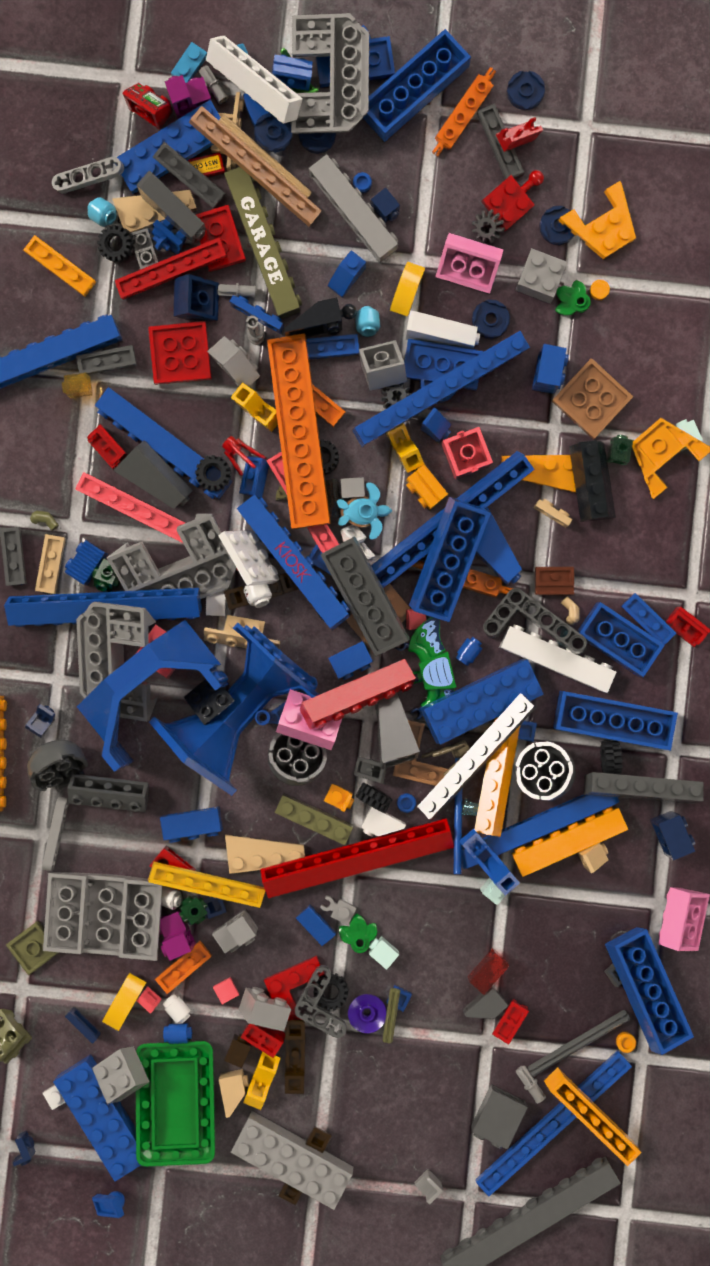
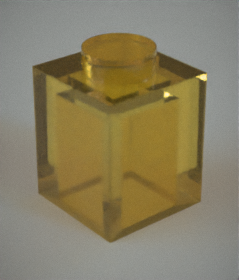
[62,373,93,398]

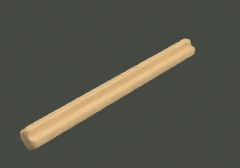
[219,115,311,198]

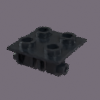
[184,679,235,725]

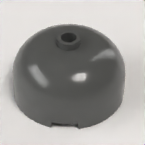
[268,733,327,786]
[27,740,88,791]
[515,742,576,801]

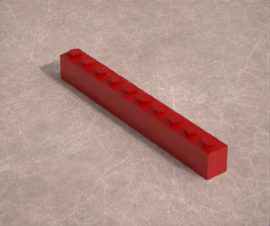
[260,818,454,898]

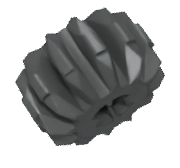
[472,209,504,243]
[380,383,411,409]

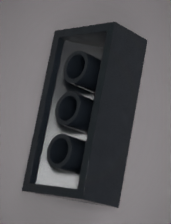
[569,440,616,522]

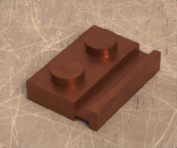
[535,567,574,595]

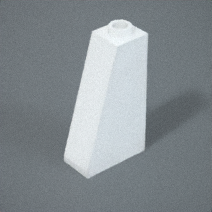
[406,310,480,349]

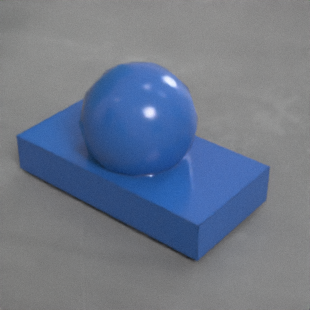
[92,1191,125,1218]

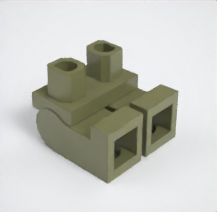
[0,1009,32,1064]

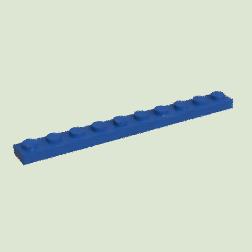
[475,1050,632,1197]

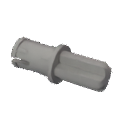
[199,65,229,104]
[218,283,256,298]
[516,1066,546,1104]

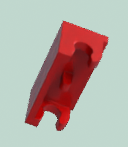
[496,117,543,152]
[87,424,128,469]
[665,606,710,647]
[492,999,529,1045]
[240,1024,285,1058]

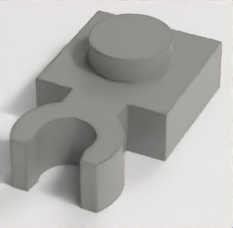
[320,895,357,926]

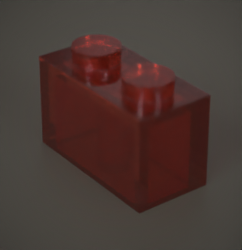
[468,948,510,995]

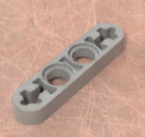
[52,157,124,194]
[42,796,69,872]

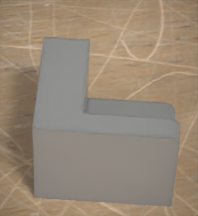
[341,477,365,500]
[414,1169,443,1205]

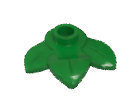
[555,280,591,316]
[339,914,377,953]

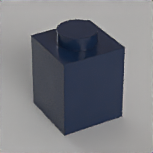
[371,187,400,223]

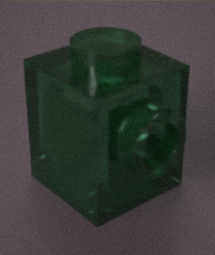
[607,435,633,465]

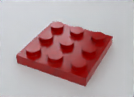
[148,321,212,385]

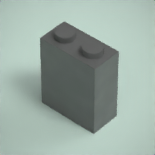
[471,1085,528,1150]

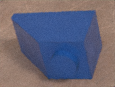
[328,250,366,298]
[420,408,451,443]

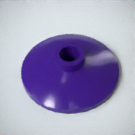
[348,994,386,1033]

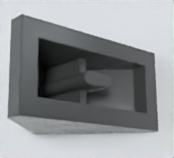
[354,756,387,784]

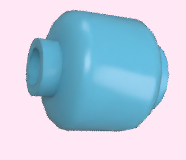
[88,197,117,227]
[355,306,380,337]

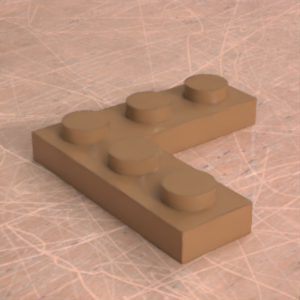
[393,720,448,786]

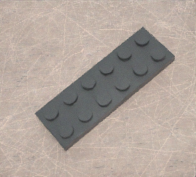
[320,536,410,656]

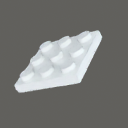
[218,531,280,586]

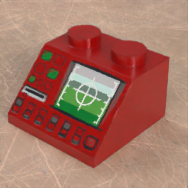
[122,83,173,130]

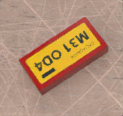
[188,152,225,177]

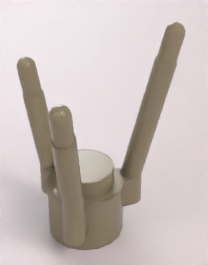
[421,740,470,776]

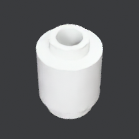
[161,886,183,910]
[163,994,191,1023]

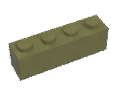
[275,793,353,845]

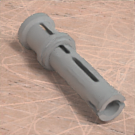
[246,316,265,345]

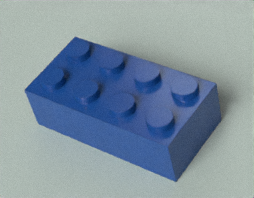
[577,602,665,677]

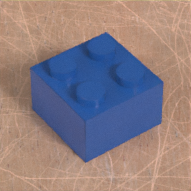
[532,344,569,394]

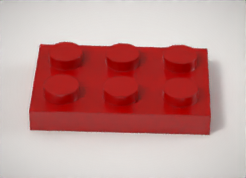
[196,205,246,272]

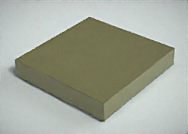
[6,921,59,976]

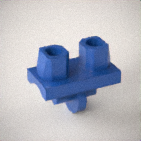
[152,219,187,255]

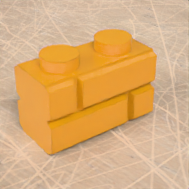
[406,464,448,510]

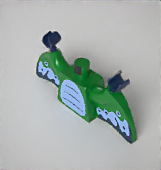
[394,617,456,720]

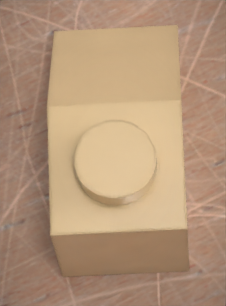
[577,843,609,873]
[219,1069,249,1118]

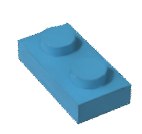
[171,42,207,83]

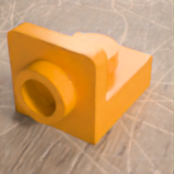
[324,783,354,812]

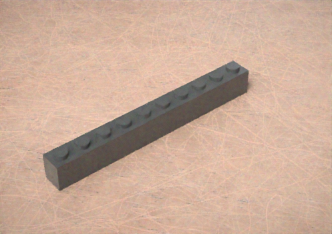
[441,1157,621,1266]

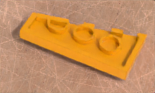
[501,455,576,493]

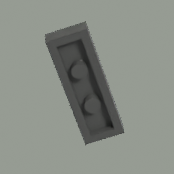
[76,345,137,376]
[0,527,27,586]

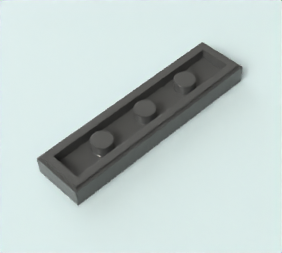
[477,104,524,179]
[153,142,225,209]

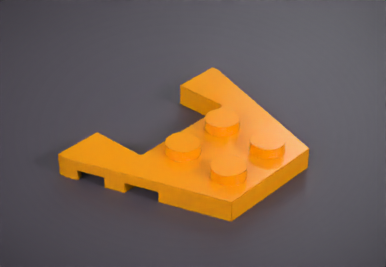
[558,181,636,259]
[631,418,710,499]

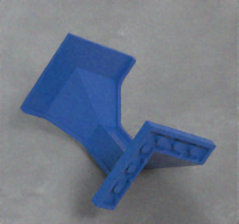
[77,620,229,772]
[149,622,319,796]

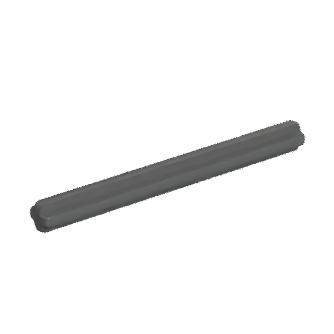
[527,1010,630,1077]

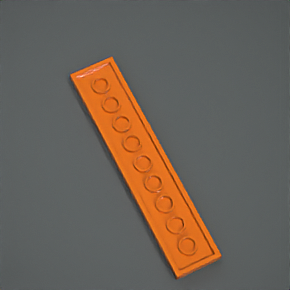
[267,333,331,530]

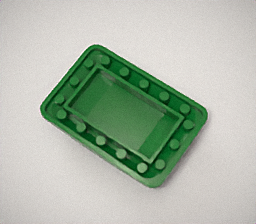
[136,1041,215,1167]

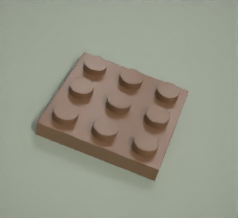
[552,358,633,440]

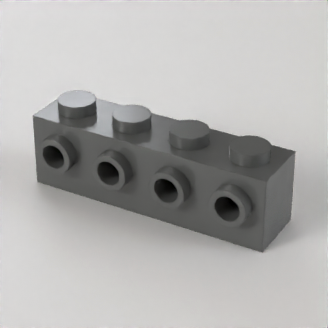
[67,774,149,812]

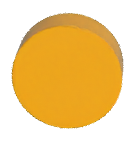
[590,280,610,300]
[616,1032,636,1053]

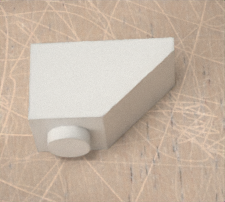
[361,807,406,837]

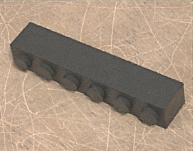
[584,772,704,804]

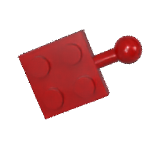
[481,170,544,231]

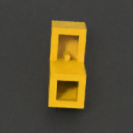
[390,261,425,317]
[231,382,278,432]
[386,423,424,473]
[102,973,146,1031]
[243,1051,281,1110]

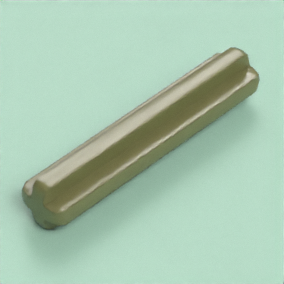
[382,988,400,1044]

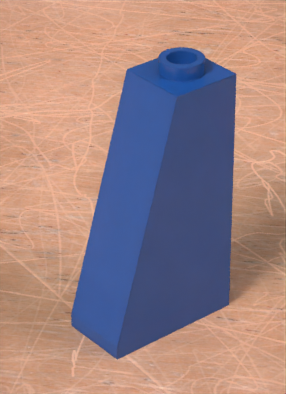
[476,508,522,586]

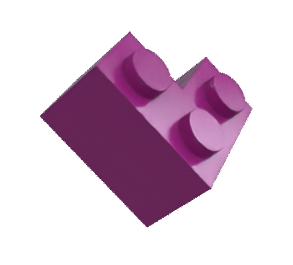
[164,75,212,119]
[160,909,196,961]

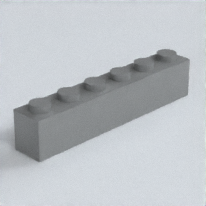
[309,154,398,264]

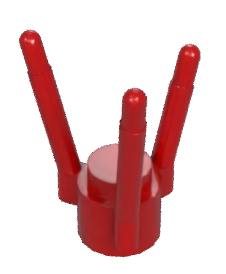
[222,436,266,476]

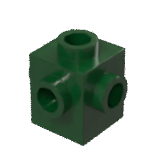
[92,559,120,592]
[179,896,208,925]

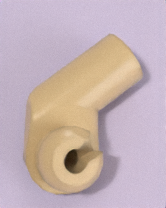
[561,596,580,625]

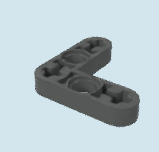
[295,965,347,1038]

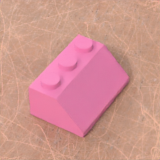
[436,233,503,294]
[658,887,710,951]

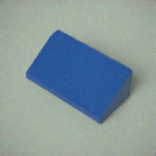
[239,456,269,498]
[296,905,336,946]

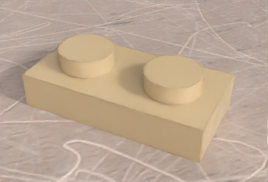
[533,499,573,528]

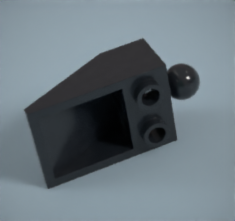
[284,297,357,337]

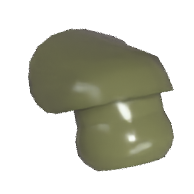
[30,511,59,531]

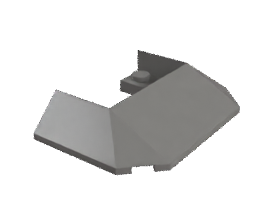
[291,13,369,134]
[107,514,236,599]
[76,602,158,722]

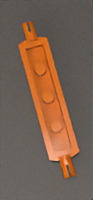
[432,67,496,157]
[412,561,513,598]

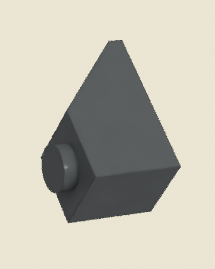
[463,984,509,1019]

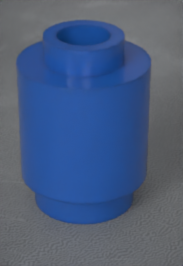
[456,637,483,666]
[163,1023,192,1044]

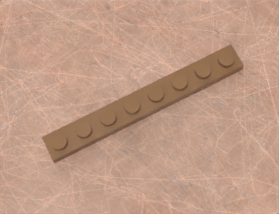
[189,106,322,227]

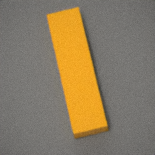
[23,235,96,297]

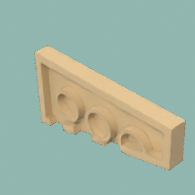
[112,190,197,233]
[225,835,305,874]

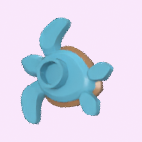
[336,483,392,539]

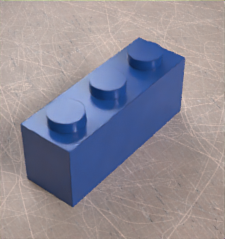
[160,806,223,843]

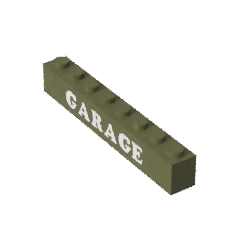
[224,167,302,319]

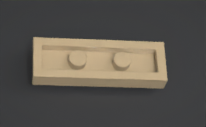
[35,534,66,594]

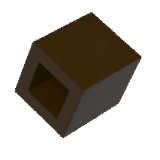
[224,1034,251,1068]

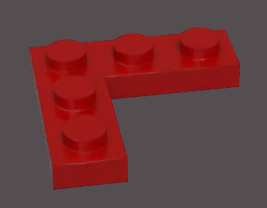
[264,955,324,1020]

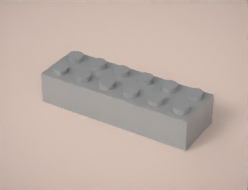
[231,1111,353,1210]

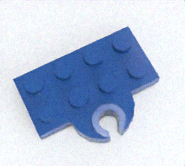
[316,25,395,88]
[404,339,483,403]

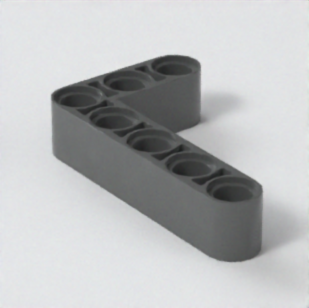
[483,588,587,654]

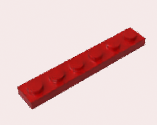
[114,237,228,300]

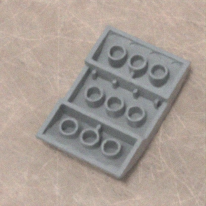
[43,872,163,961]

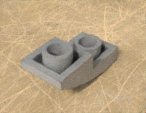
[130,228,158,270]

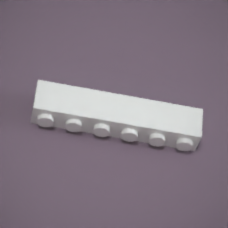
[206,36,303,124]
[499,624,616,693]

